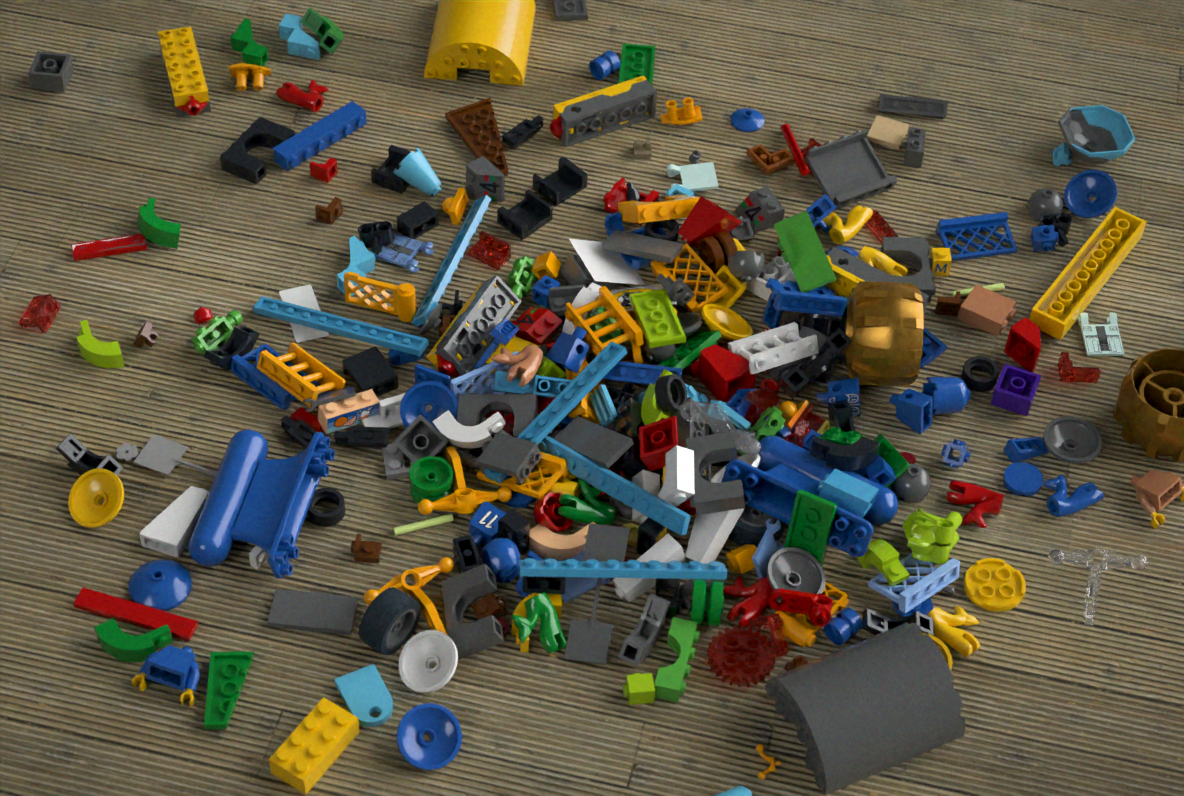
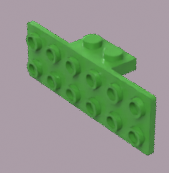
[774,211,836,293]

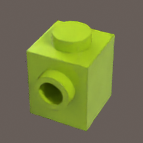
[622,673,655,705]

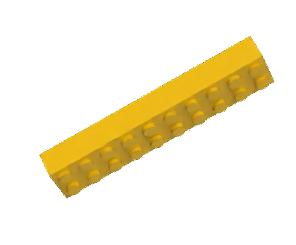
[1029,207,1147,340]

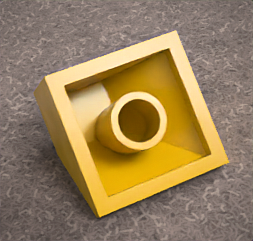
[701,265,746,309]

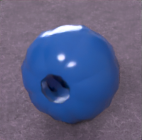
[482,538,521,583]

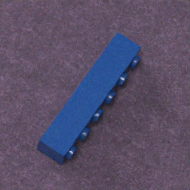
[273,101,367,171]

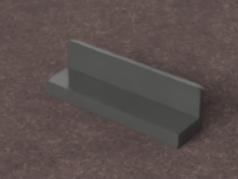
[878,94,948,118]

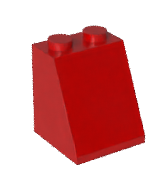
[677,196,742,248]
[697,344,756,403]

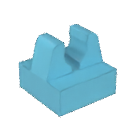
[1052,142,1073,166]

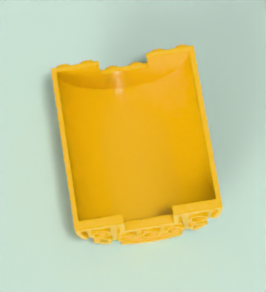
[424,0,536,86]

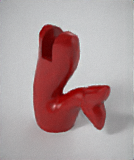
[276,80,329,113]
[946,481,1004,528]
[723,576,773,630]

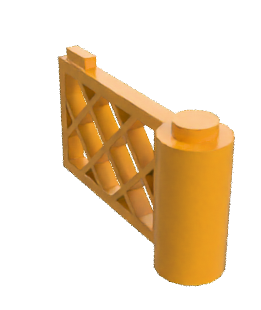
[344,272,416,322]
[769,582,850,649]

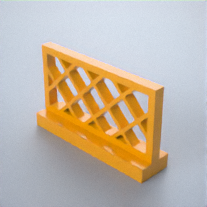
[650,244,729,314]
[476,451,569,499]

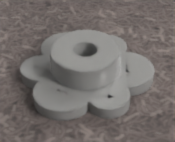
[116,443,138,461]

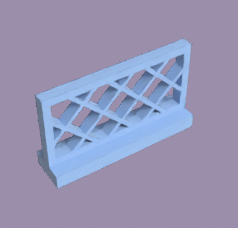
[451,351,519,404]
[868,553,960,613]

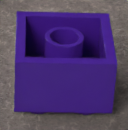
[990,364,1041,416]

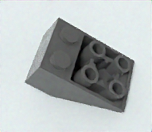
[560,254,627,290]

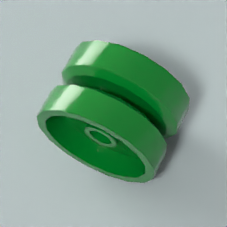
[409,456,453,504]
[690,579,724,627]

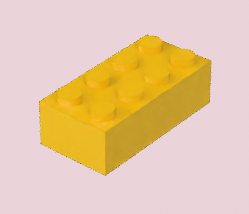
[269,697,360,795]

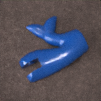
[1043,474,1104,517]

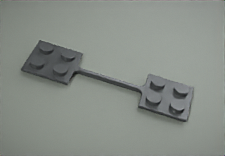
[564,523,630,665]

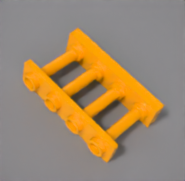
[565,286,643,356]
[256,342,346,408]

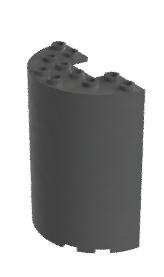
[765,622,965,795]

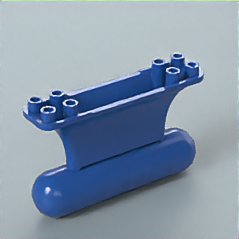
[189,429,335,579]
[722,435,898,557]

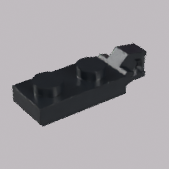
[502,115,544,149]
[280,415,317,449]
[334,427,390,448]

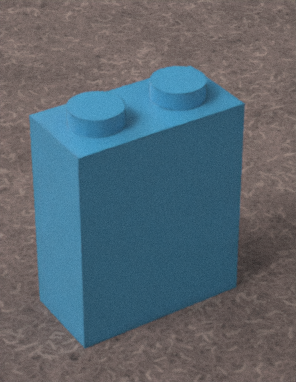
[817,469,879,518]

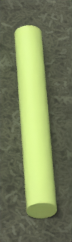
[951,283,1005,298]
[393,513,454,536]

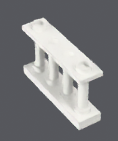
[728,322,819,374]

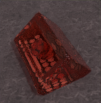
[865,210,898,244]

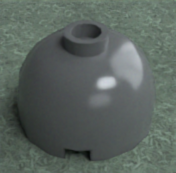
[1027,188,1063,221]
[728,251,765,282]
[640,334,677,363]
[890,464,931,503]

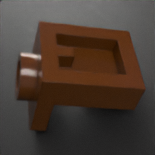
[935,291,963,316]
[351,534,382,563]

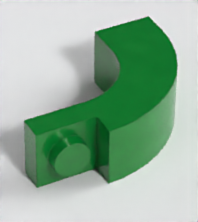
[300,8,344,54]
[137,197,181,249]
[94,618,173,662]

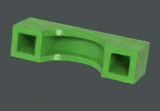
[654,617,700,702]

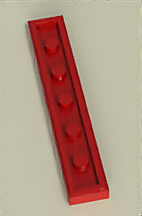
[73,587,198,641]

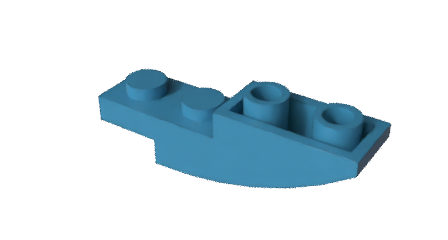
[493,371,573,399]

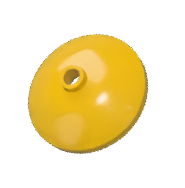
[701,304,753,341]
[68,468,124,528]

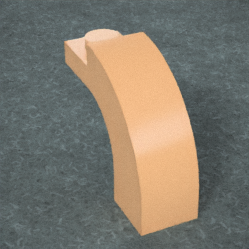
[529,522,596,561]

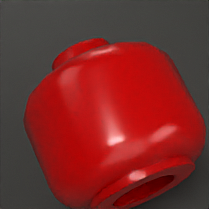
[193,307,213,325]

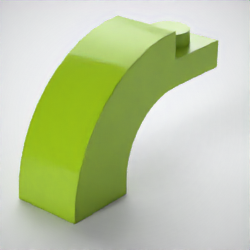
[76,320,124,368]
[856,539,910,587]

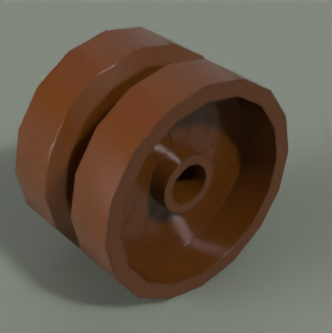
[698,231,738,274]

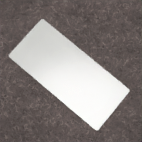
[279,285,329,343]

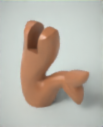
[492,345,543,388]

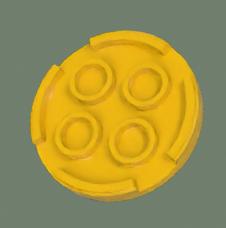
[963,558,1026,612]

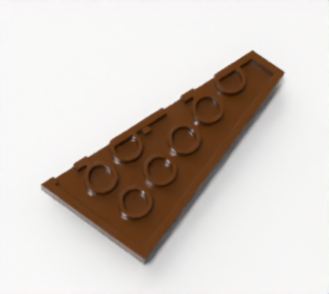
[445,97,508,176]

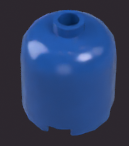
[922,377,971,415]

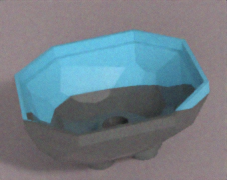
[1058,105,1135,164]

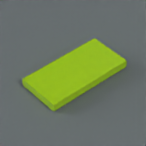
[629,289,686,348]

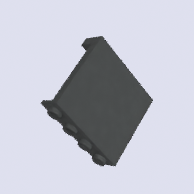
[805,130,898,210]

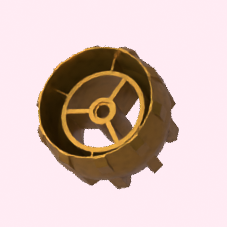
[846,281,924,387]
[1113,348,1184,462]

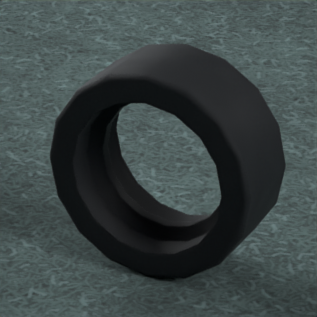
[644,219,679,242]
[961,356,999,392]
[655,374,687,413]
[307,488,345,527]

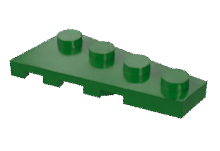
[204,651,254,730]

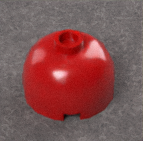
[533,492,573,533]

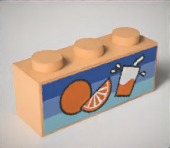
[318,389,380,434]

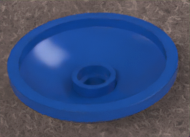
[1064,170,1118,218]
[400,381,458,430]
[128,559,192,611]
[397,703,462,770]

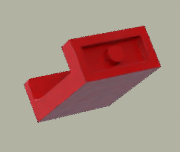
[603,177,659,226]

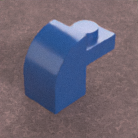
[852,455,896,486]

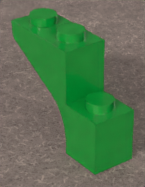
[230,18,269,67]

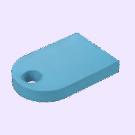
[334,664,393,727]

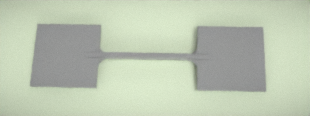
[133,434,217,477]

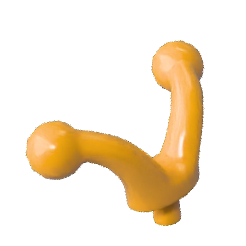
[756,744,781,780]

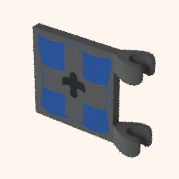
[303,386,356,412]

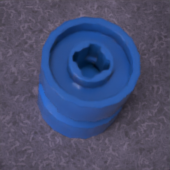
[589,50,620,80]
[823,607,863,646]

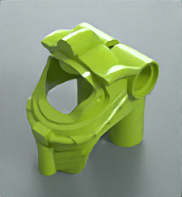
[902,507,962,564]

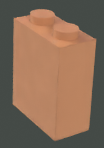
[958,284,1017,337]

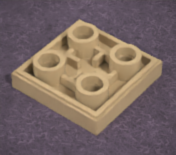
[867,115,910,150]

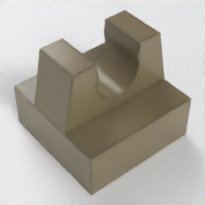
[633,139,652,159]

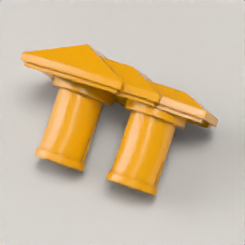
[229,63,271,91]
[660,97,703,125]

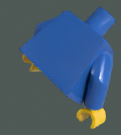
[132,646,200,707]

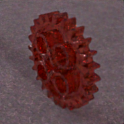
[707,625,776,687]

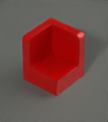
[309,158,338,183]

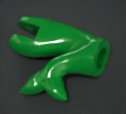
[558,479,615,526]
[512,592,567,654]

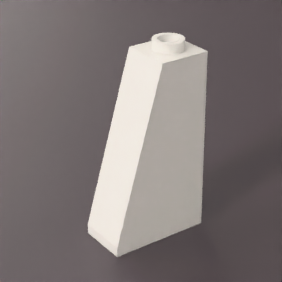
[139,486,209,558]
[685,508,744,563]
[612,533,687,602]

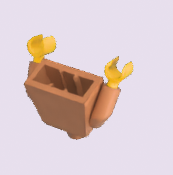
[1131,470,1184,529]

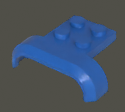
[605,211,667,270]

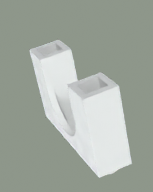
[632,446,694,524]

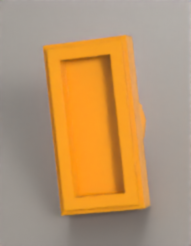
[442,188,468,225]
[778,400,810,430]

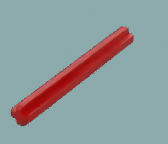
[780,123,810,176]

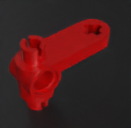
[769,588,833,627]

